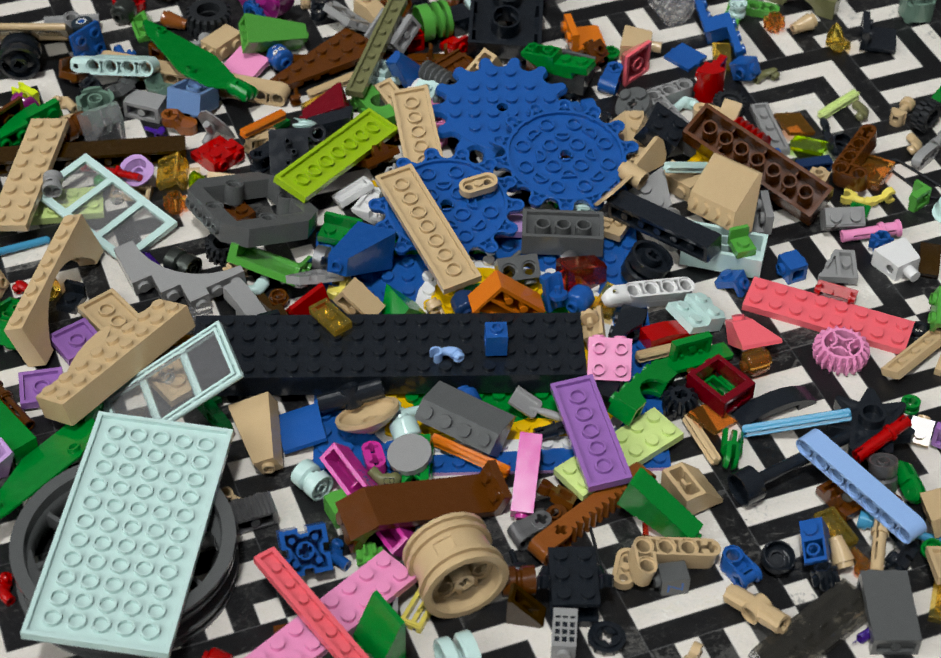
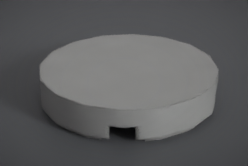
[387,433,432,476]

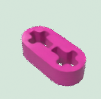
[362,441,387,474]

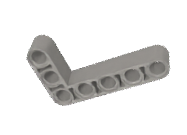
[646,78,696,157]

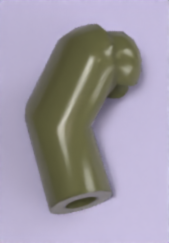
[752,67,780,84]
[852,100,869,122]

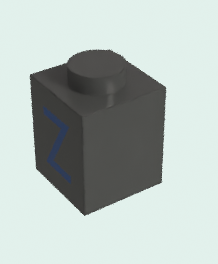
[653,560,690,597]

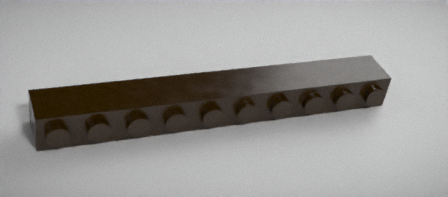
[0,135,187,177]

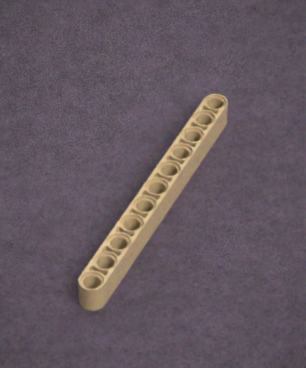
[95,50,291,107]

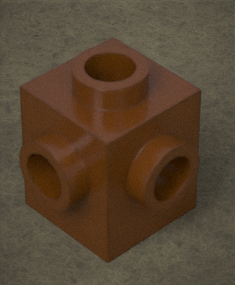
[578,38,609,66]

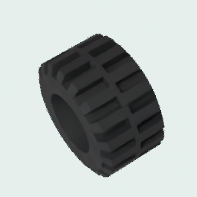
[186,0,232,40]

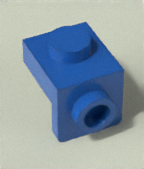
[714,269,750,297]

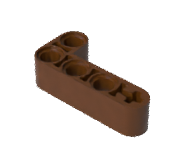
[832,124,877,192]

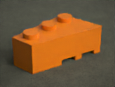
[468,270,546,313]

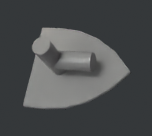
[198,110,235,144]

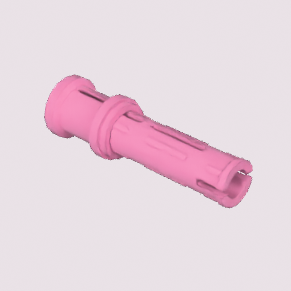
[840,219,903,243]

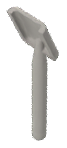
[508,385,562,422]

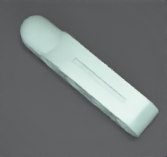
[70,54,160,77]

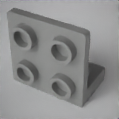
[752,190,774,235]

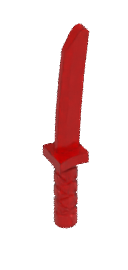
[80,165,143,181]

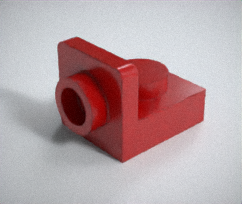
[440,35,468,53]

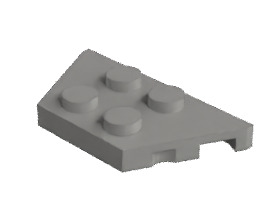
[323,0,372,32]
[601,167,672,216]

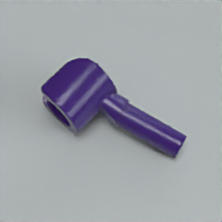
[144,126,167,137]

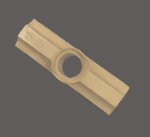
[723,583,791,634]

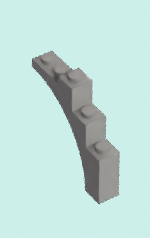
[113,240,247,314]

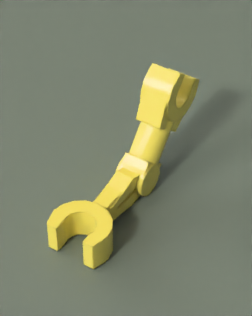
[840,187,896,208]

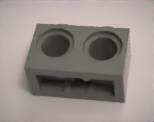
[494,253,541,286]

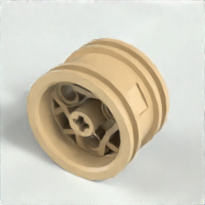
[402,512,509,619]

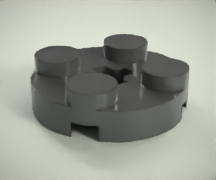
[615,87,653,115]

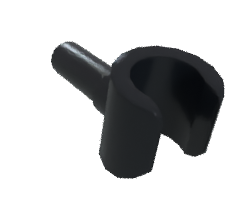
[509,549,526,569]

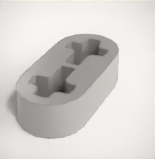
[911,142,940,170]

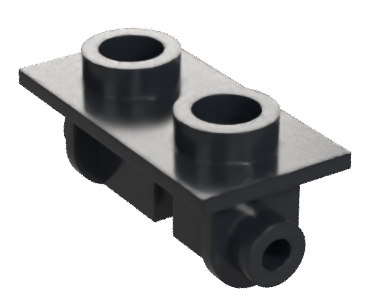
[884,538,920,570]

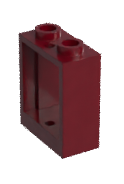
[686,354,756,418]

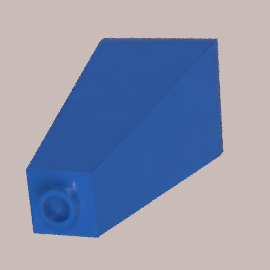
[327,221,396,277]

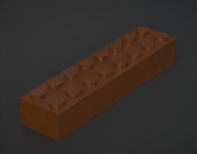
[682,103,834,226]

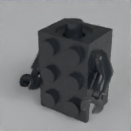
[536,546,614,628]

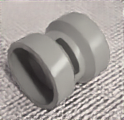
[42,170,63,198]

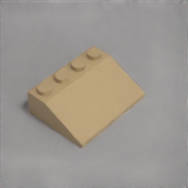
[687,153,763,232]

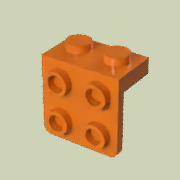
[561,13,606,52]

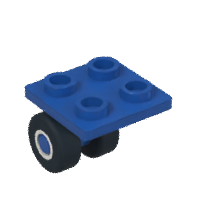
[69,16,106,56]

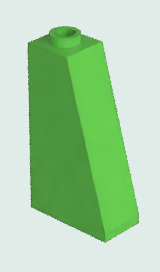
[238,13,309,54]

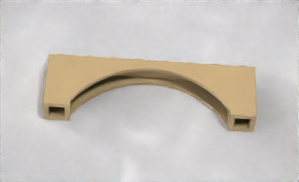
[4,214,104,367]

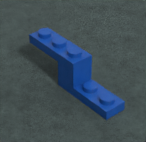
[694,0,747,58]

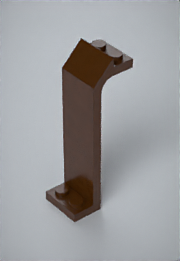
[335,460,513,554]

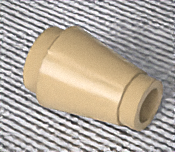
[790,13,818,34]
[829,534,855,571]

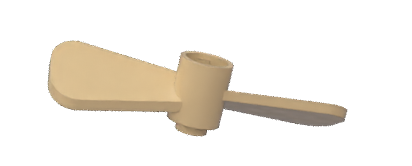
[593,136,666,207]

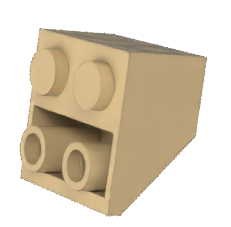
[661,462,723,515]

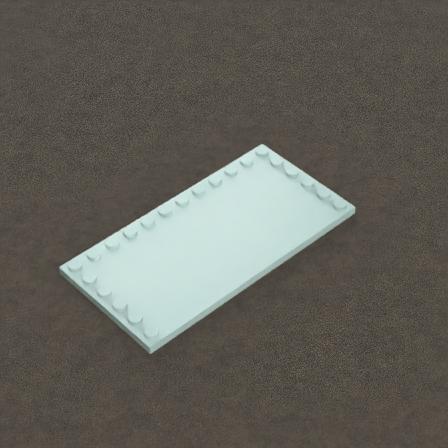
[20,411,233,658]

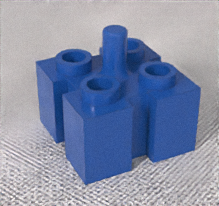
[276,521,334,576]

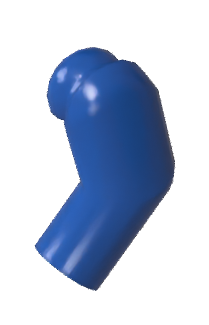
[328,538,351,571]

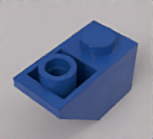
[799,517,831,565]

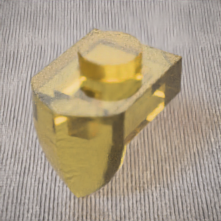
[825,23,851,52]

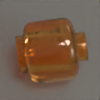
[739,347,773,377]

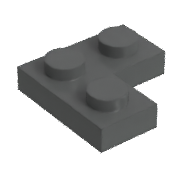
[104,76,139,99]

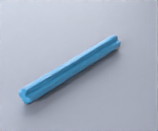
[742,408,852,438]

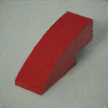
[639,320,699,348]

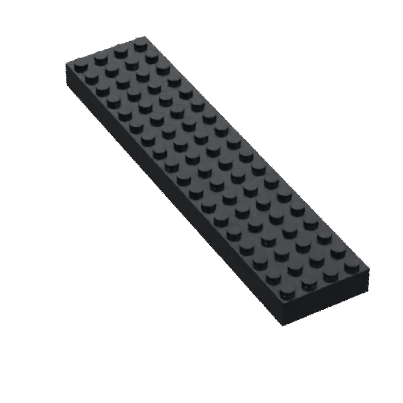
[193,312,587,396]

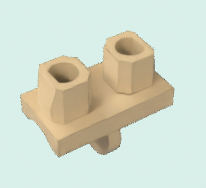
[580,305,606,343]

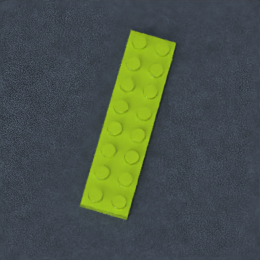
[273,108,398,203]

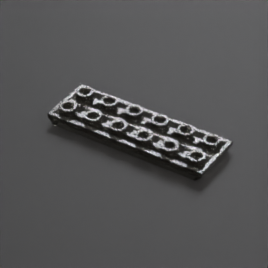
[748,579,867,658]

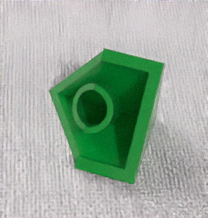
[381,283,426,314]

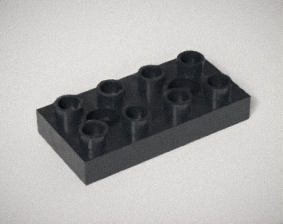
[467,0,543,61]

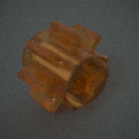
[763,11,785,34]
[163,190,187,215]

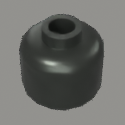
[110,0,137,24]

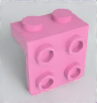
[587,335,632,382]

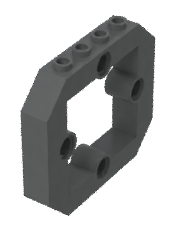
[185,172,318,248]

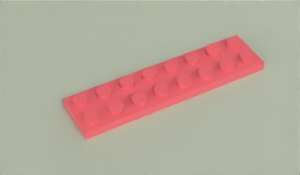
[742,276,915,354]

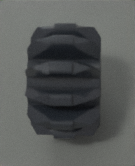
[662,383,699,419]

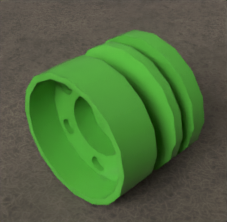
[412,0,454,42]

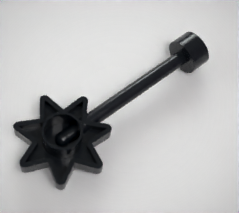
[727,388,915,507]

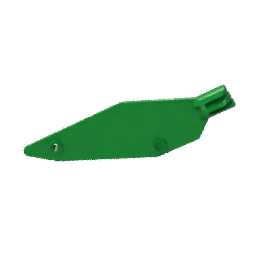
[143,20,258,102]
[0,402,104,519]

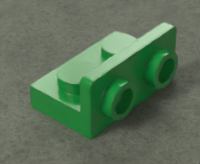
[317,211,363,245]

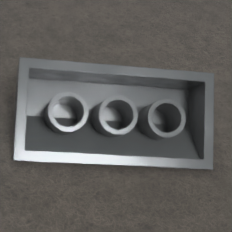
[521,209,604,257]
[414,381,517,457]

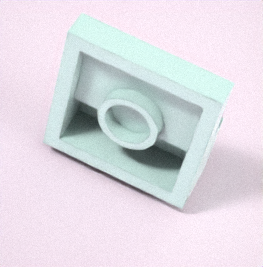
[665,292,726,334]

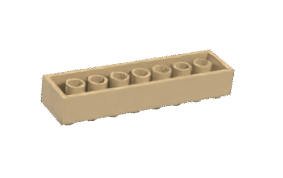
[35,299,195,426]

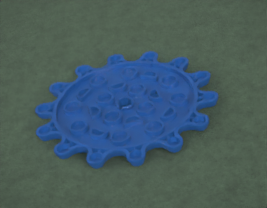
[432,58,576,160]
[492,99,639,211]
[368,148,525,262]

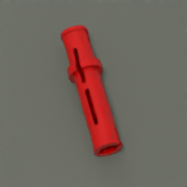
[852,414,912,463]

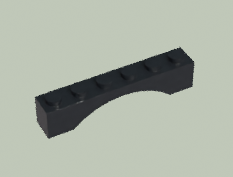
[595,304,647,411]

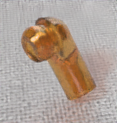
[850,547,870,577]

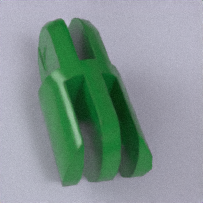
[720,428,744,470]
[897,460,926,504]

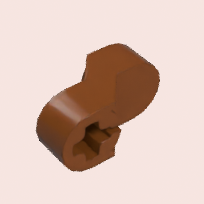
[161,108,198,136]

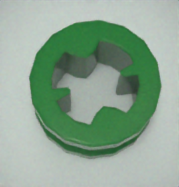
[901,394,921,415]

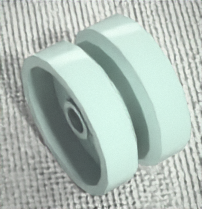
[433,629,482,658]

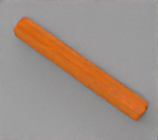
[431,433,511,478]

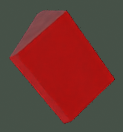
[286,282,330,315]

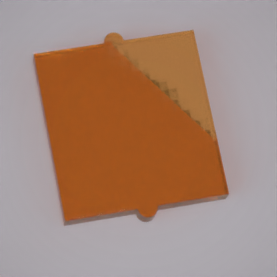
[773,112,815,136]
[687,404,737,435]

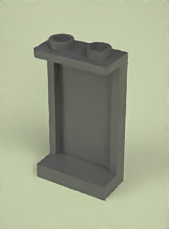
[857,569,922,655]

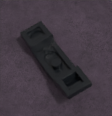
[731,386,817,430]

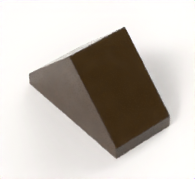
[506,582,546,628]

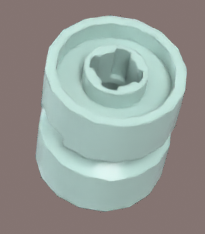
[291,459,334,501]

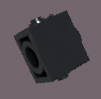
[450,3,470,36]

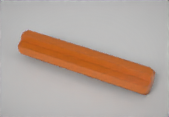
[240,109,286,139]

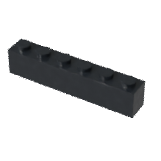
[608,189,722,263]

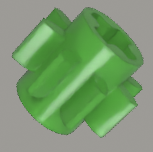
[356,542,383,566]

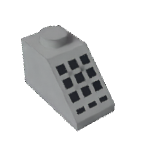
[551,607,578,658]

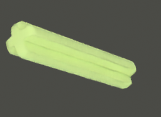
[817,89,860,119]

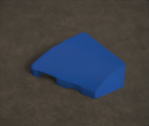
[385,51,420,88]

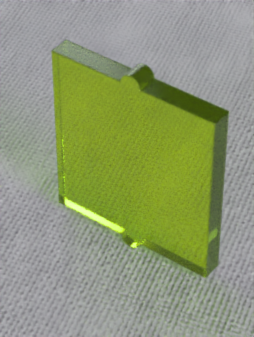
[789,135,827,156]

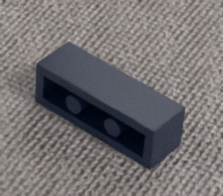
[795,155,833,172]

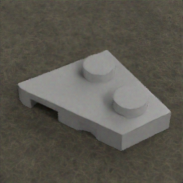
[818,249,858,284]
[286,269,344,288]

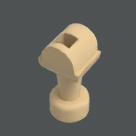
[889,96,916,127]

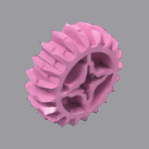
[812,325,870,376]

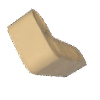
[627,536,721,587]

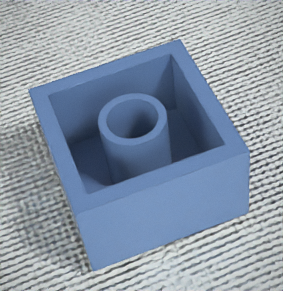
[167,78,219,118]

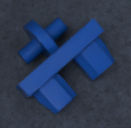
[539,271,568,313]

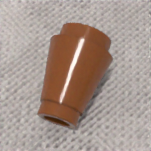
[160,10,187,30]

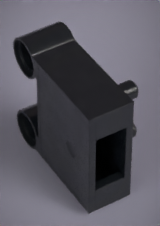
[268,124,327,176]

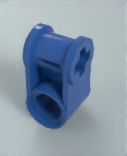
[597,61,623,95]
[719,545,763,590]

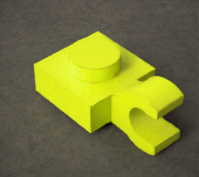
[11,82,41,105]

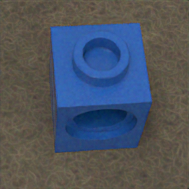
[484,322,508,356]

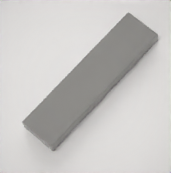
[749,102,791,155]

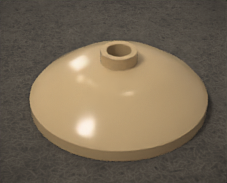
[335,396,400,434]

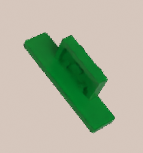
[651,331,734,374]

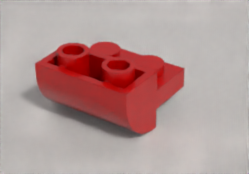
[693,54,727,103]

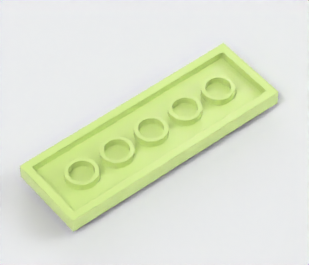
[553,407,684,501]

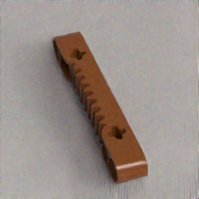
[527,462,656,565]

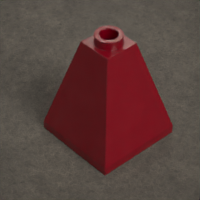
[299,82,350,119]

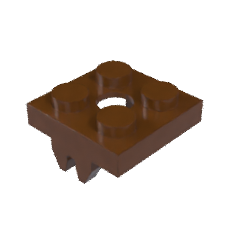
[355,142,400,169]
[815,479,866,522]

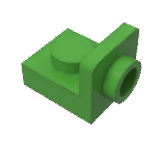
[908,179,932,213]
[727,224,757,259]

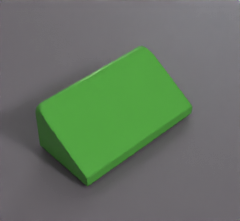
[130,10,153,43]

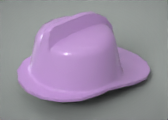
[120,154,154,187]

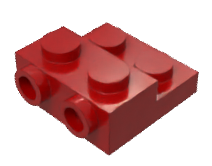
[190,135,245,172]

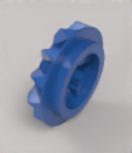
[243,0,266,16]

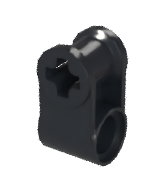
[249,141,270,173]

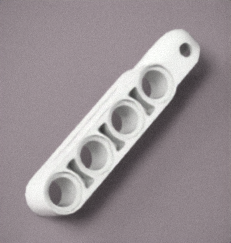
[601,277,695,308]

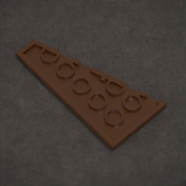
[270,28,386,89]

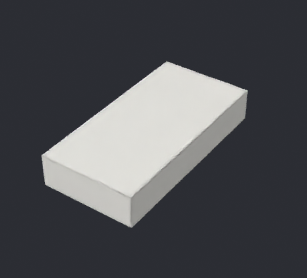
[332,176,375,208]

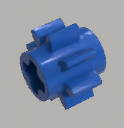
[868,230,894,251]

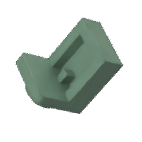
[144,72,173,96]

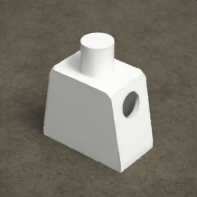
[871,237,920,282]

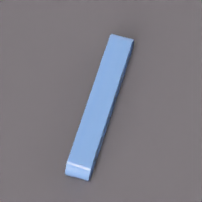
[796,428,927,544]

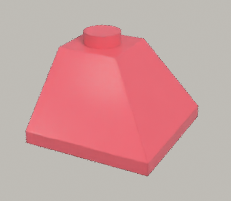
[621,40,652,87]
[725,314,783,350]

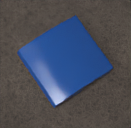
[279,402,327,455]

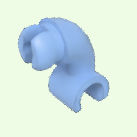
[430,346,464,364]

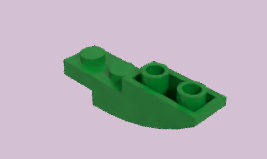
[520,43,596,79]
[0,98,63,147]

